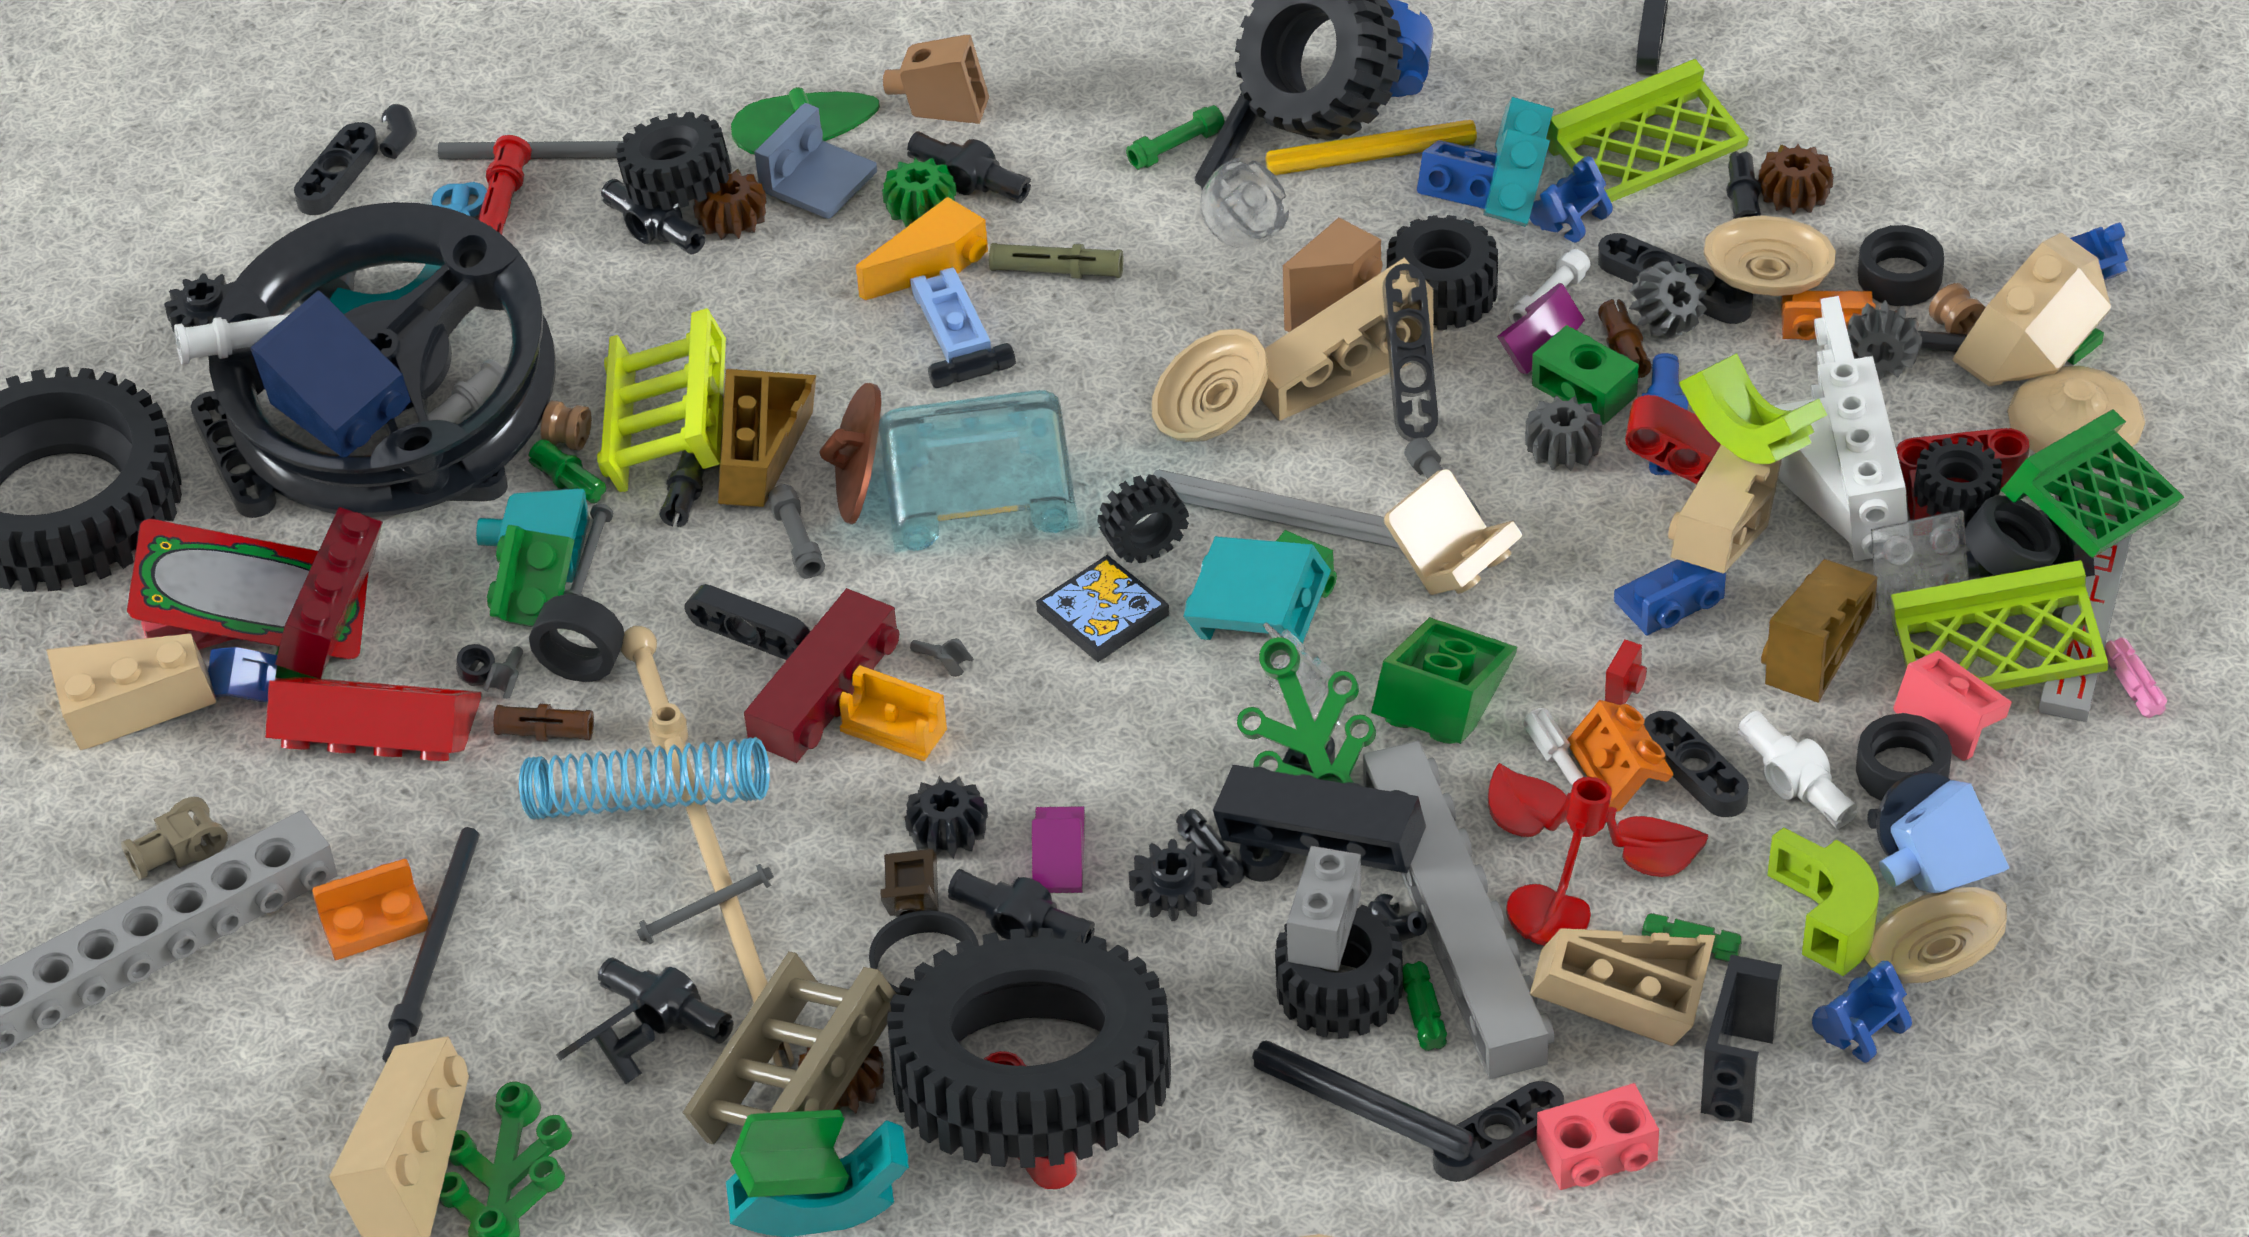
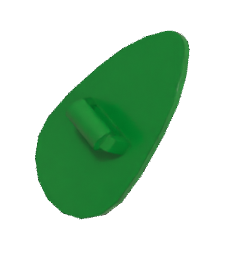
[731,87,880,155]

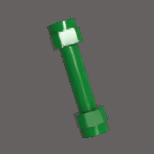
[1126,105,1225,170]

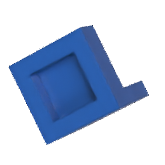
[208,647,277,702]

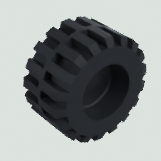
[1387,215,1498,330]
[1275,905,1403,1039]

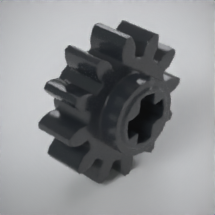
[164,273,234,333]
[1129,839,1218,921]

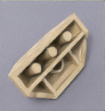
[1952,233,2111,387]

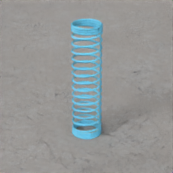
[519,737,770,820]

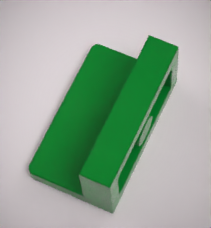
[730,1110,849,1198]

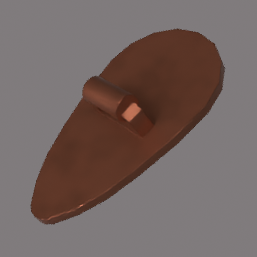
[819,383,882,525]

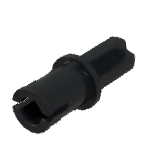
[1726,151,1761,219]

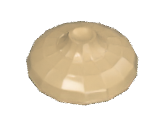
[1704,215,1836,296]
[1152,329,1268,442]
[2007,366,2145,459]
[1864,887,2007,984]

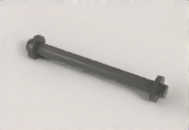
[564,504,614,596]
[636,864,774,944]

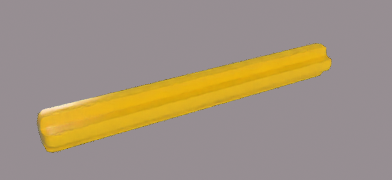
[1265,119,1477,176]

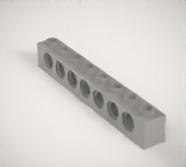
[0,810,338,1053]

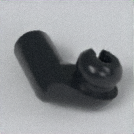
[1368,894,1427,942]

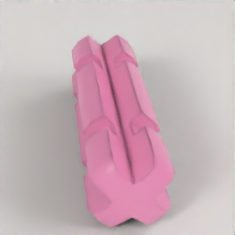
[2105,637,2167,718]

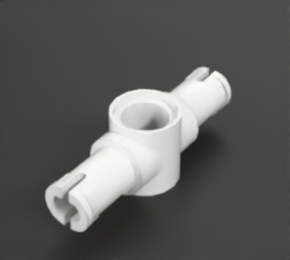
[1738,711,1858,829]

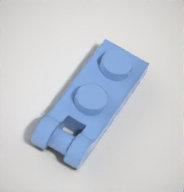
[910,267,991,363]

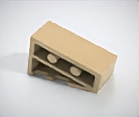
[1668,444,1782,573]
[46,634,217,750]
[1530,928,1715,1046]

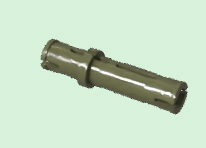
[989,243,1124,279]

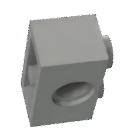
[1287,846,1361,971]

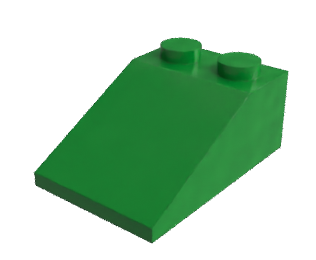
[1371,617,1518,744]

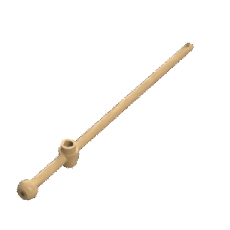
[621,626,794,1068]

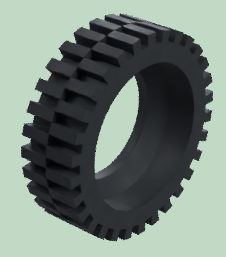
[0,367,182,592]
[887,928,1171,1168]

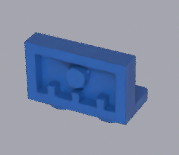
[1417,140,1497,209]
[1614,559,1726,636]

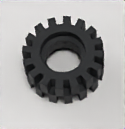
[1913,438,2003,523]
[1097,474,1189,563]

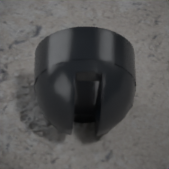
[456,644,495,686]

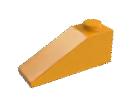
[856,197,988,300]

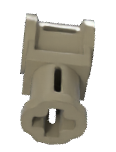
[121,797,228,880]

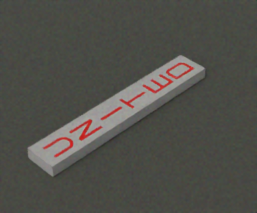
[2038,509,2132,722]

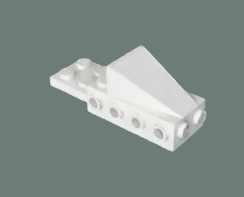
[1775,296,1910,561]

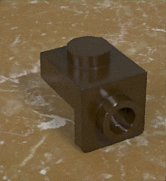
[880,849,939,917]

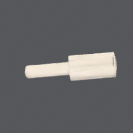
[1523,708,1583,785]

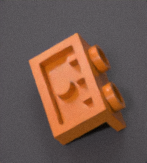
[1781,290,1876,340]
[1567,700,1674,812]
[312,859,429,961]

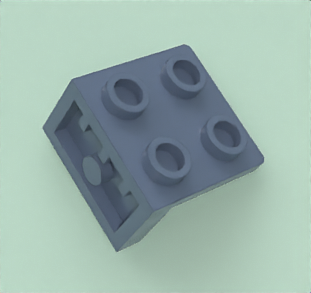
[754,103,877,219]

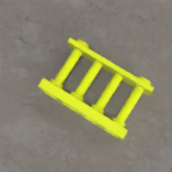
[597,308,726,492]

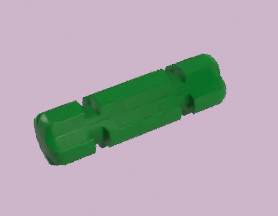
[1642,913,1742,962]
[1403,961,1447,1051]

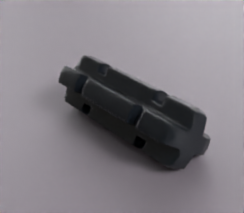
[928,343,1016,388]
[1176,809,1245,888]

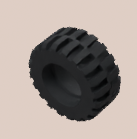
[1235,0,1403,140]

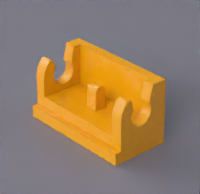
[840,665,947,761]

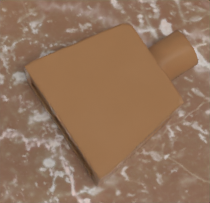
[883,35,989,124]

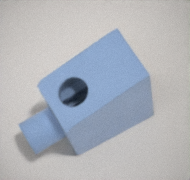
[1879,780,2009,893]

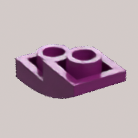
[1497,283,1585,374]

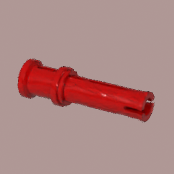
[478,135,532,235]

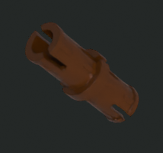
[1598,299,1652,378]
[493,703,594,742]

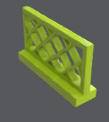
[1546,58,1749,202]
[1891,560,2108,691]

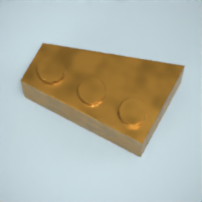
[718,369,817,507]
[1761,559,1878,703]

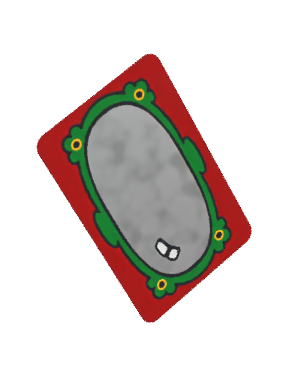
[127,519,369,659]

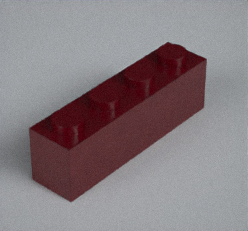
[275,507,383,679]
[744,588,900,763]

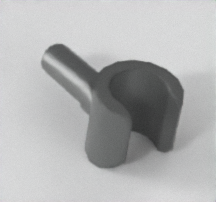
[910,638,974,677]
[484,646,523,699]

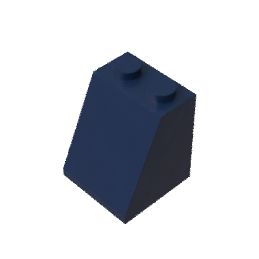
[250,291,411,457]

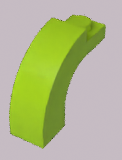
[1679,353,1827,464]
[1767,827,1879,976]

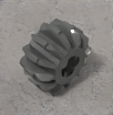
[1629,261,1707,339]
[1847,300,1922,381]
[1525,395,1602,471]

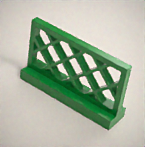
[2001,409,2184,558]

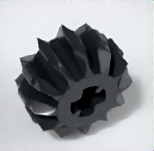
[904,776,988,859]

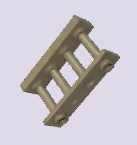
[682,951,896,1145]

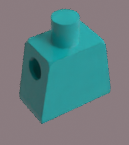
[476,489,590,583]

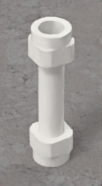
[1509,249,1591,324]

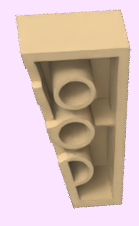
[1260,258,1433,421]

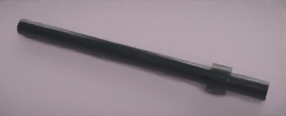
[382,827,480,1063]

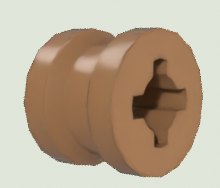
[1928,283,1986,334]
[541,400,592,451]

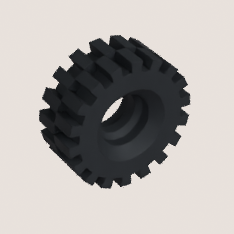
[616,112,732,210]

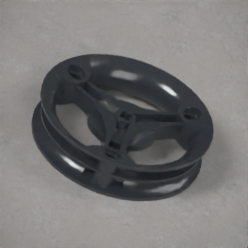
[208,202,556,517]

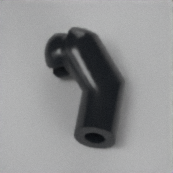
[379,104,417,159]

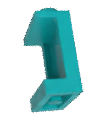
[1183,536,1331,651]

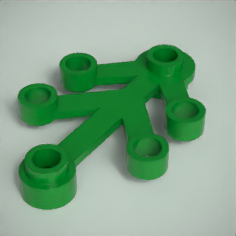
[1237,637,1376,783]
[439,1081,572,1237]

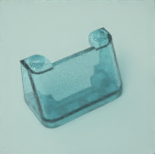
[879,390,1078,552]

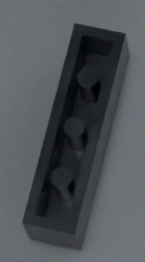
[1213,765,1426,873]

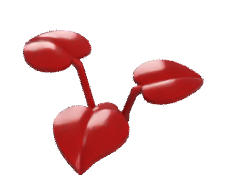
[1488,763,1708,946]

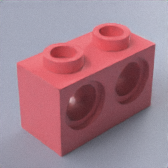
[1537,1083,1659,1190]

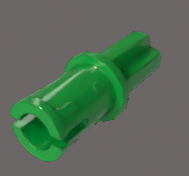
[528,439,606,504]

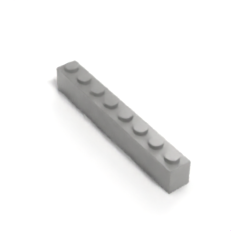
[1363,740,1554,1080]

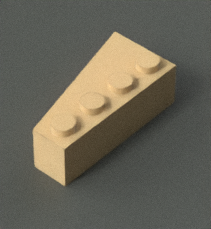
[329,1036,469,1237]

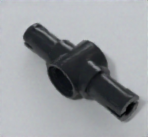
[907,131,1031,204]
[601,179,705,254]
[948,869,1095,944]
[598,957,734,1044]

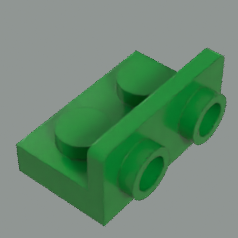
[487,524,575,627]

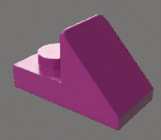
[1032,806,1085,893]

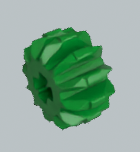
[882,157,956,227]

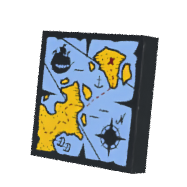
[1036,555,1169,662]

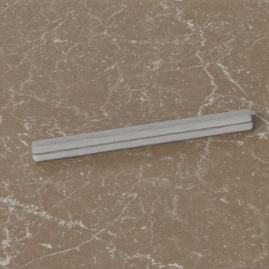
[1153,469,1400,549]

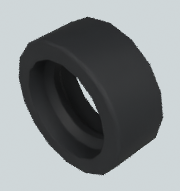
[1857,225,1944,306]
[1964,495,2061,576]
[529,594,625,682]
[1856,713,1952,801]

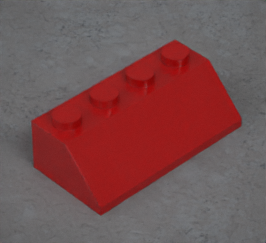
[265,677,481,761]

